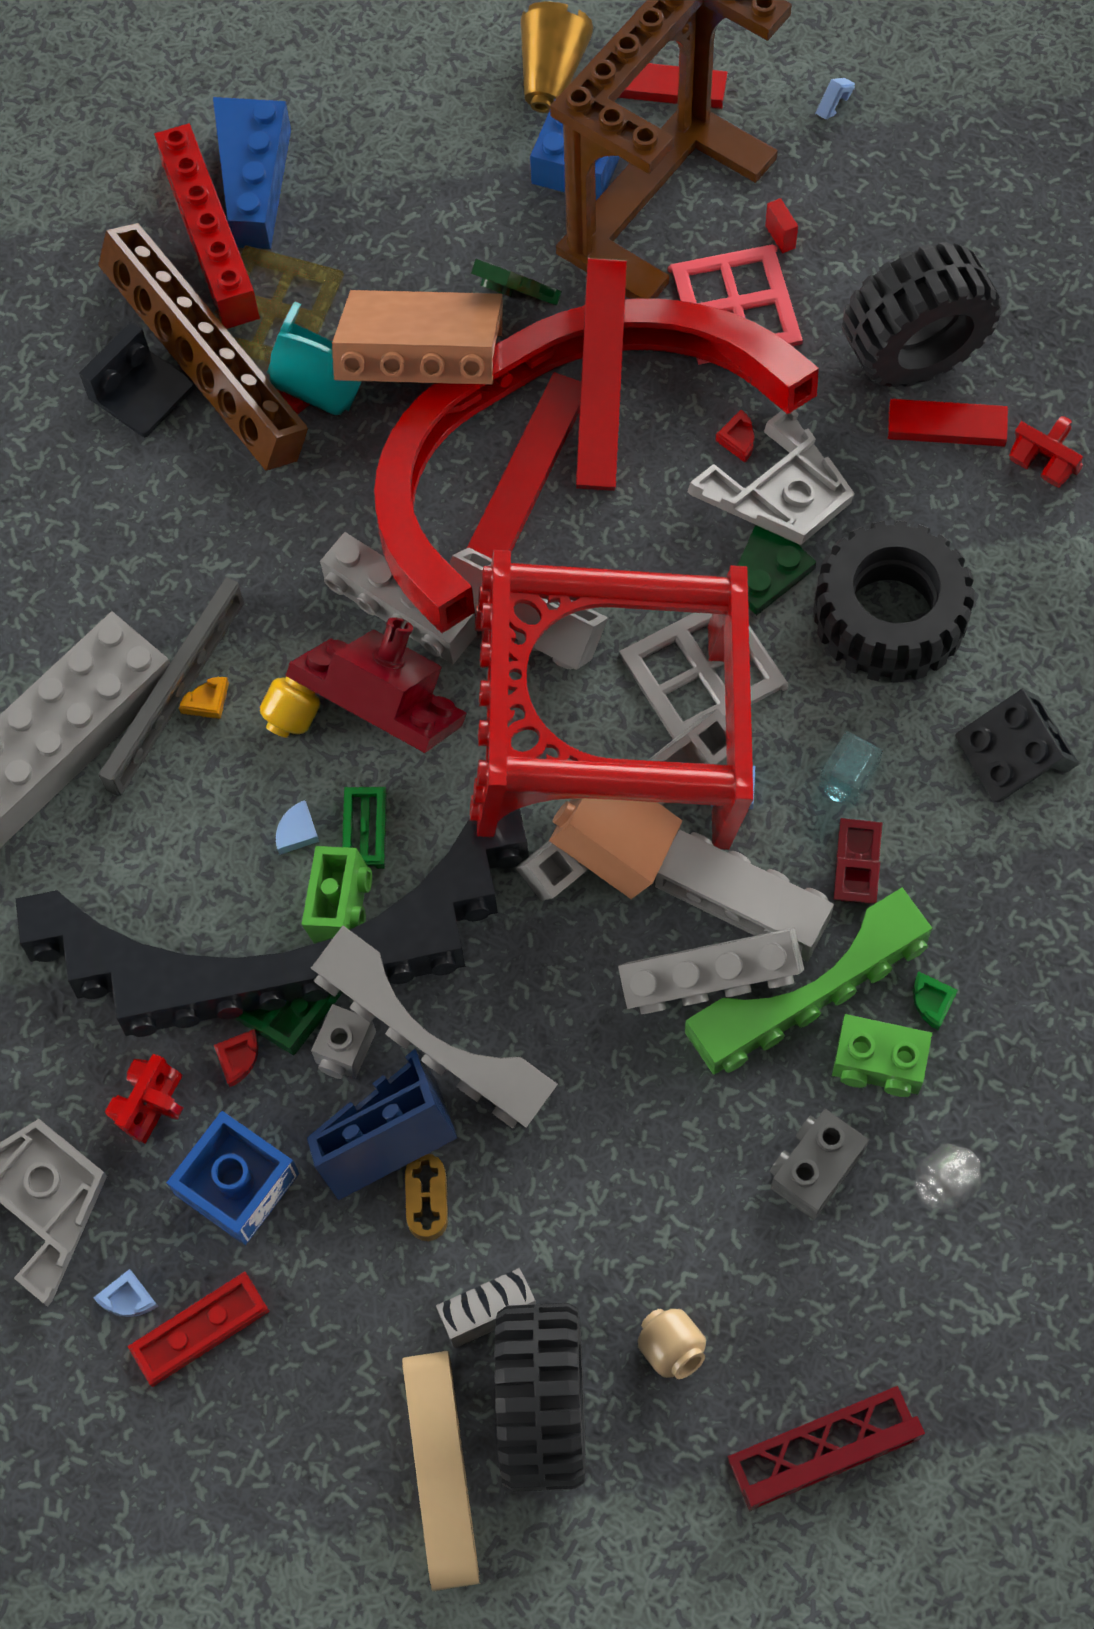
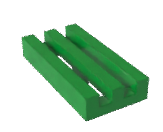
[342,787,387,869]

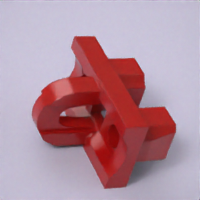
[1009,416,1083,488]
[105,1054,184,1144]

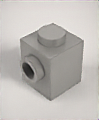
[311,1004,376,1079]

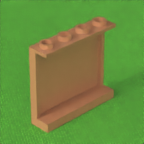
[332,290,503,384]

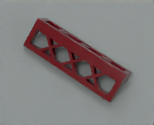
[727,1386,925,1512]

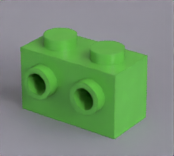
[301,846,372,944]
[832,1014,932,1097]

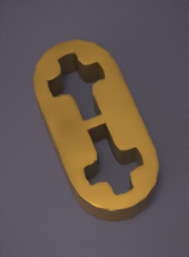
[405,1154,448,1241]

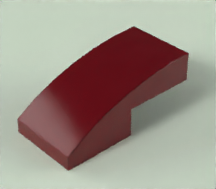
[833,818,883,904]

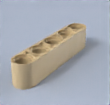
[402,1351,480,1591]

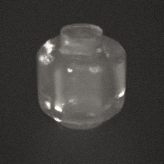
[914,1143,982,1211]

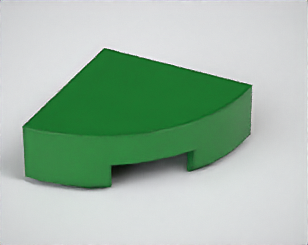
[913,971,958,1031]

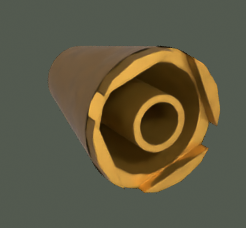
[521,1,593,113]

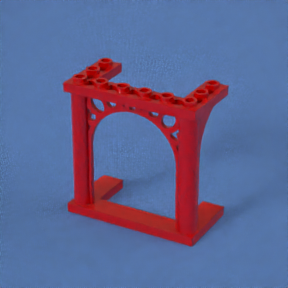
[470,550,753,850]

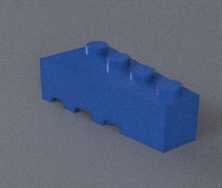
[213,97,291,249]

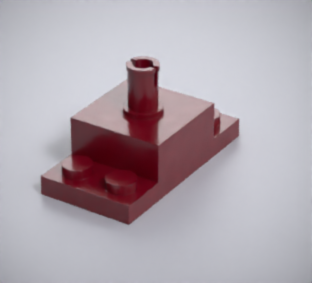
[286,617,467,753]

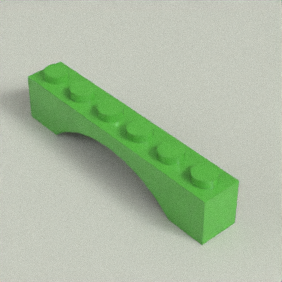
[685,887,933,1075]

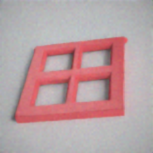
[667,244,803,365]

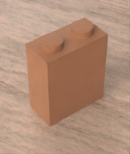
[549,798,682,899]

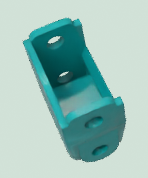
[267,301,362,415]

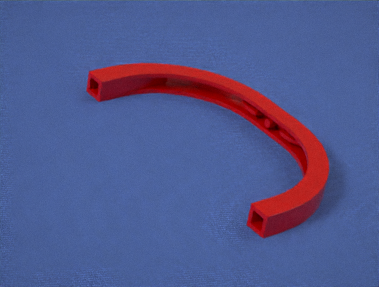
[374,299,819,633]

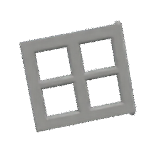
[619,613,788,739]

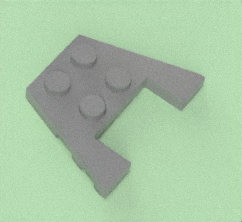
[687,410,855,545]
[0,1119,107,1307]

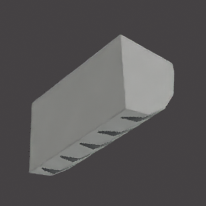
[436,1268,536,1348]

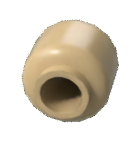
[638,1309,706,1379]

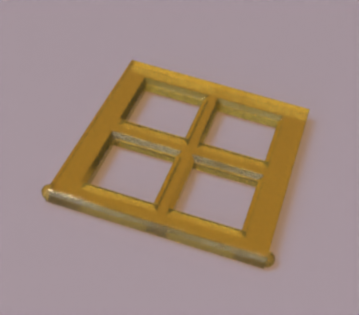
[214,245,344,362]

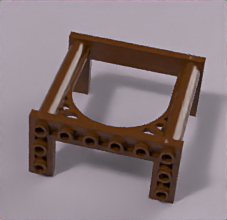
[550,0,792,299]

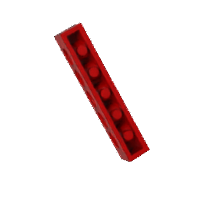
[154,123,260,329]

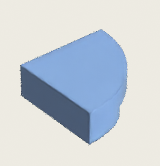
[815,78,855,119]
[276,800,319,855]
[93,1269,158,1317]

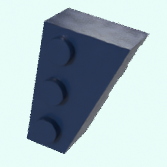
[307,1048,457,1200]

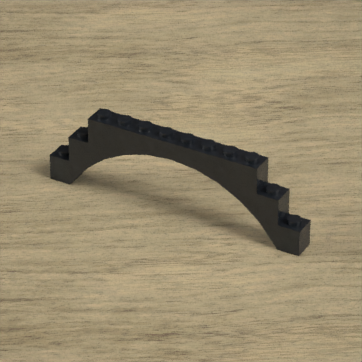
[15,808,529,1037]

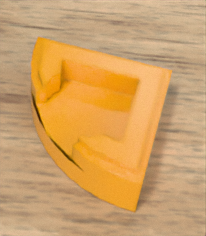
[179,677,229,719]

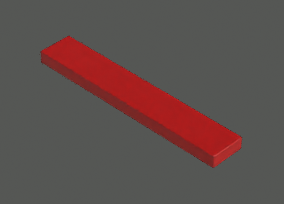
[576,258,627,491]
[466,372,581,559]

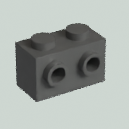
[770,1109,869,1220]

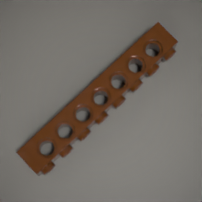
[98,223,308,471]

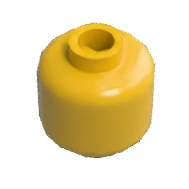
[260,676,320,738]

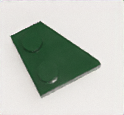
[471,259,562,306]
[737,525,816,616]
[235,992,343,1056]

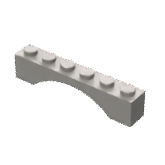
[516,709,727,901]
[311,926,558,1128]

